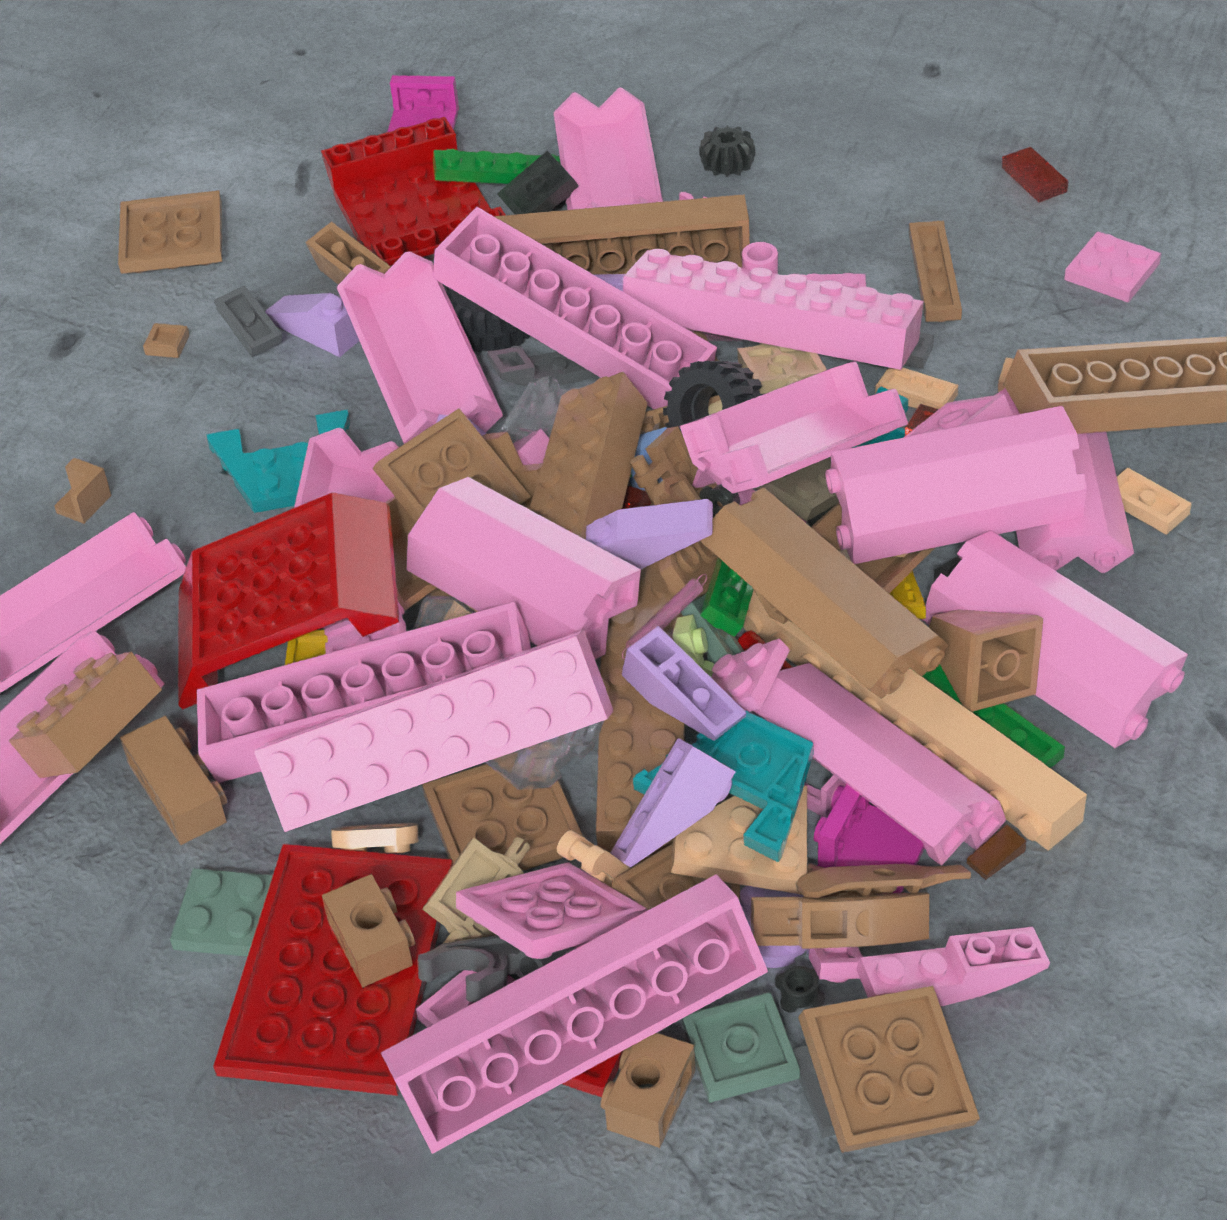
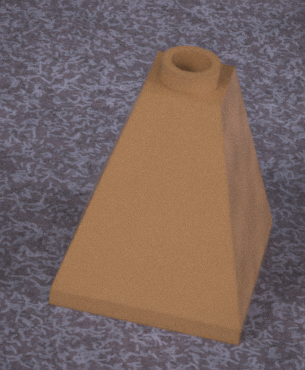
[929,609,1044,712]

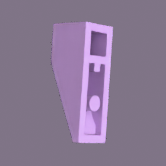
[265,293,359,357]
[586,499,713,569]
[622,626,746,741]
[610,738,735,867]

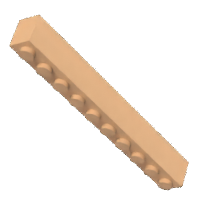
[743,590,1087,851]

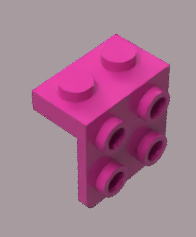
[387,75,459,132]
[813,784,925,893]

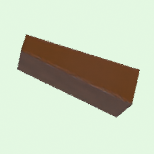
[966,825,1026,880]

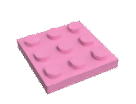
[456,862,647,959]

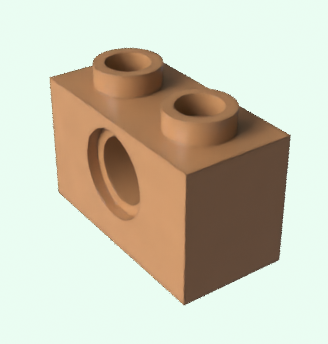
[322,874,415,988]
[601,1033,696,1148]

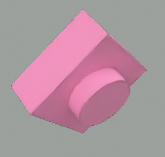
[809,947,863,983]

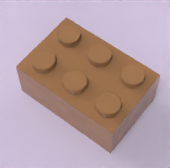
[9,651,162,778]

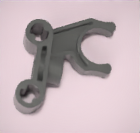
[418,935,577,1003]

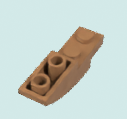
[751,892,929,949]

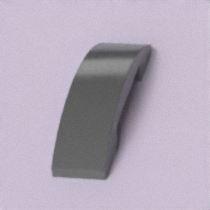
[487,346,597,387]

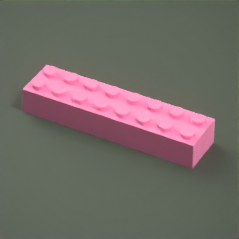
[433,207,717,409]
[623,249,924,370]
[197,602,531,783]
[254,630,614,832]
[381,874,768,1154]

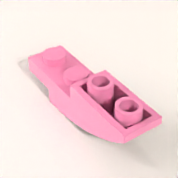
[856,927,1050,1006]

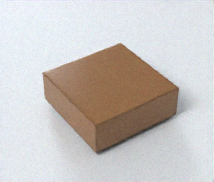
[143,323,189,358]

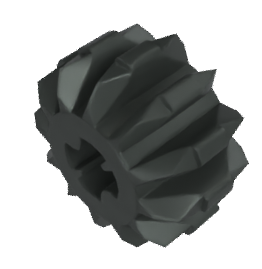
[699,125,755,177]

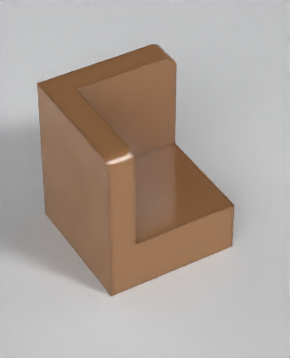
[54,458,111,524]

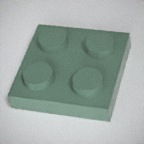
[170,868,273,956]
[682,992,800,1103]

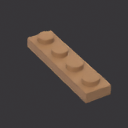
[909,221,962,322]

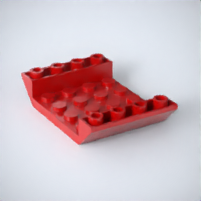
[321,117,506,267]
[178,492,399,710]

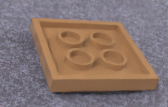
[118,190,222,274]
[372,408,531,522]
[422,747,583,871]
[798,986,980,1153]

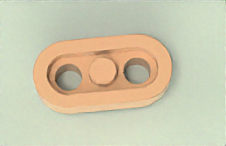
[331,823,419,853]

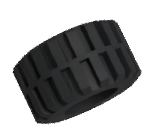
[446,286,530,352]
[663,361,763,435]

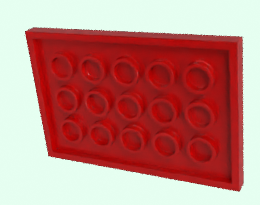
[213,844,453,1096]

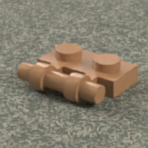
[630,426,704,506]

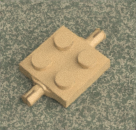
[737,343,827,394]
[422,838,530,943]

